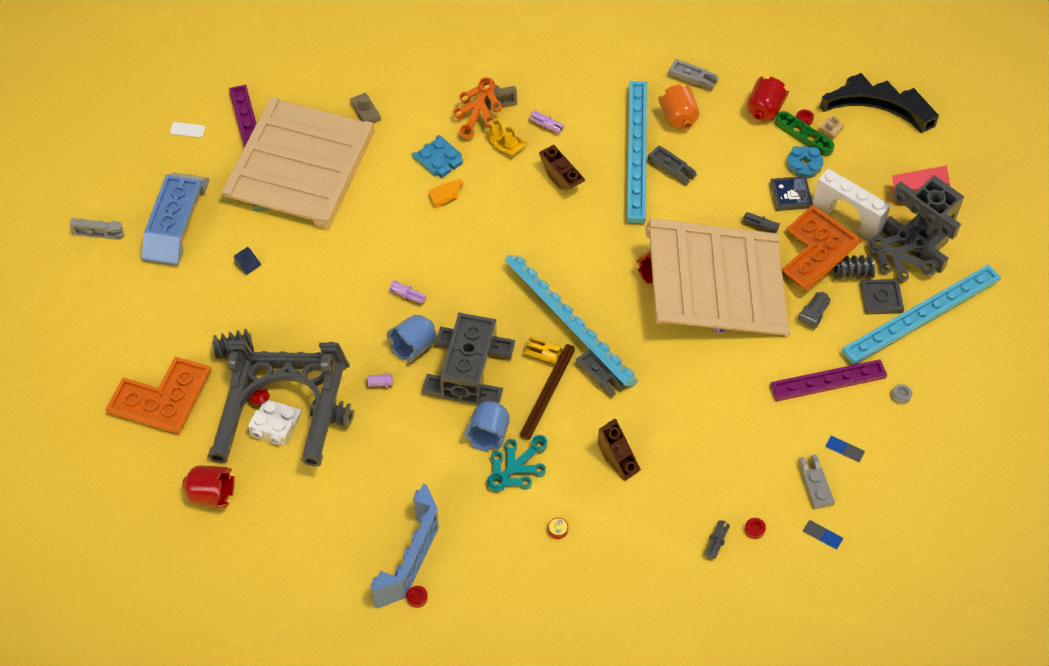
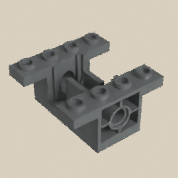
[883,175,964,273]
[422,312,515,404]

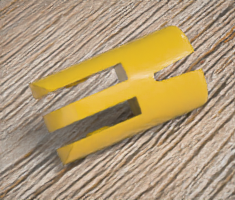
[523,336,562,364]

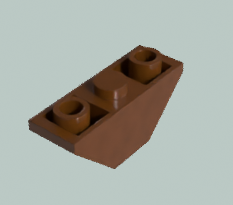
[539,144,585,189]
[597,418,641,481]

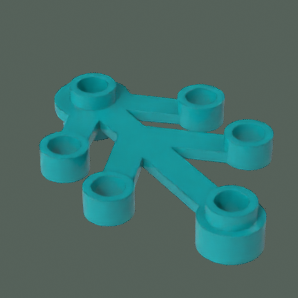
[487,435,547,492]

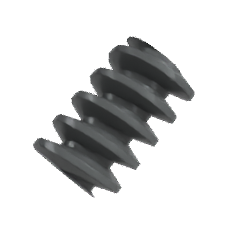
[834,255,875,279]
[212,329,254,360]
[310,398,355,429]

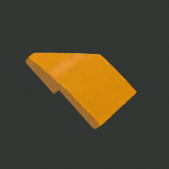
[429,179,464,208]

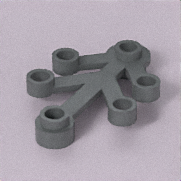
[869,229,937,282]

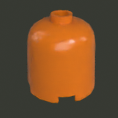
[658,84,700,129]

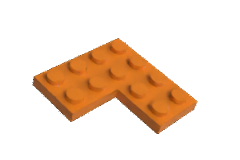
[782,205,862,292]
[106,357,212,434]

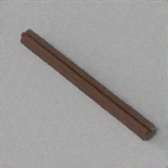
[521,344,575,440]

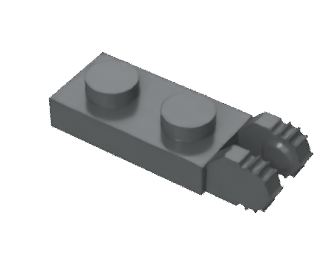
[648,145,697,185]
[576,349,625,398]

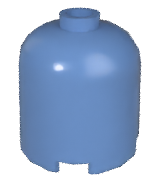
[387,315,436,362]
[464,401,510,452]

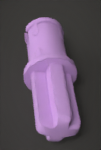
[530,111,564,134]
[389,280,426,304]

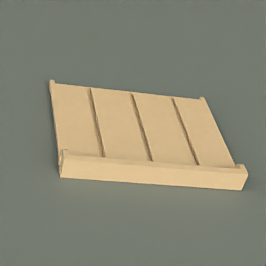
[221,97,374,230]
[645,218,790,337]

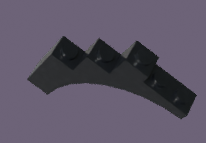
[820,73,939,133]

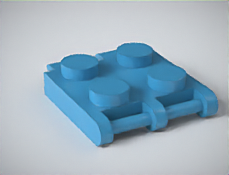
[411,135,463,178]

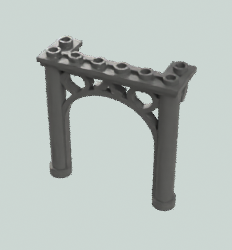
[208,340,350,467]

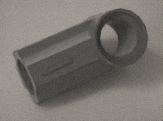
[798,291,831,329]

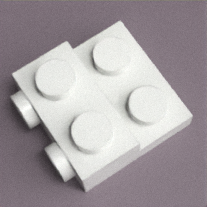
[248,400,302,446]

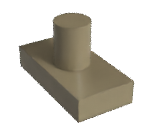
[484,85,517,110]
[350,93,381,123]

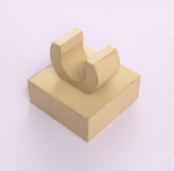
[818,115,844,140]

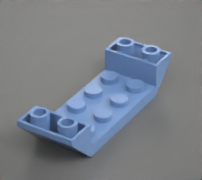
[142,172,209,266]
[370,484,439,609]

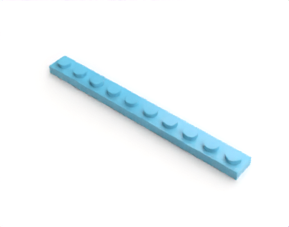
[627,81,647,223]
[505,255,638,387]
[842,264,1001,365]

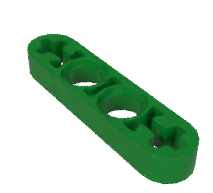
[775,111,834,156]

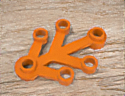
[453,77,502,140]

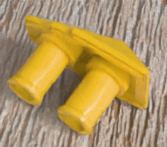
[486,119,527,156]

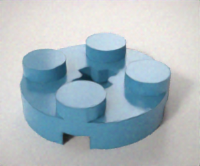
[787,146,823,178]

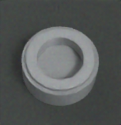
[891,384,912,404]

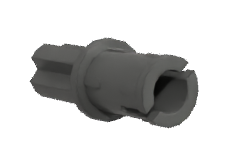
[743,212,780,234]
[705,520,730,559]

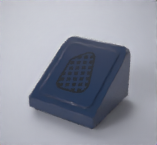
[234,247,261,275]

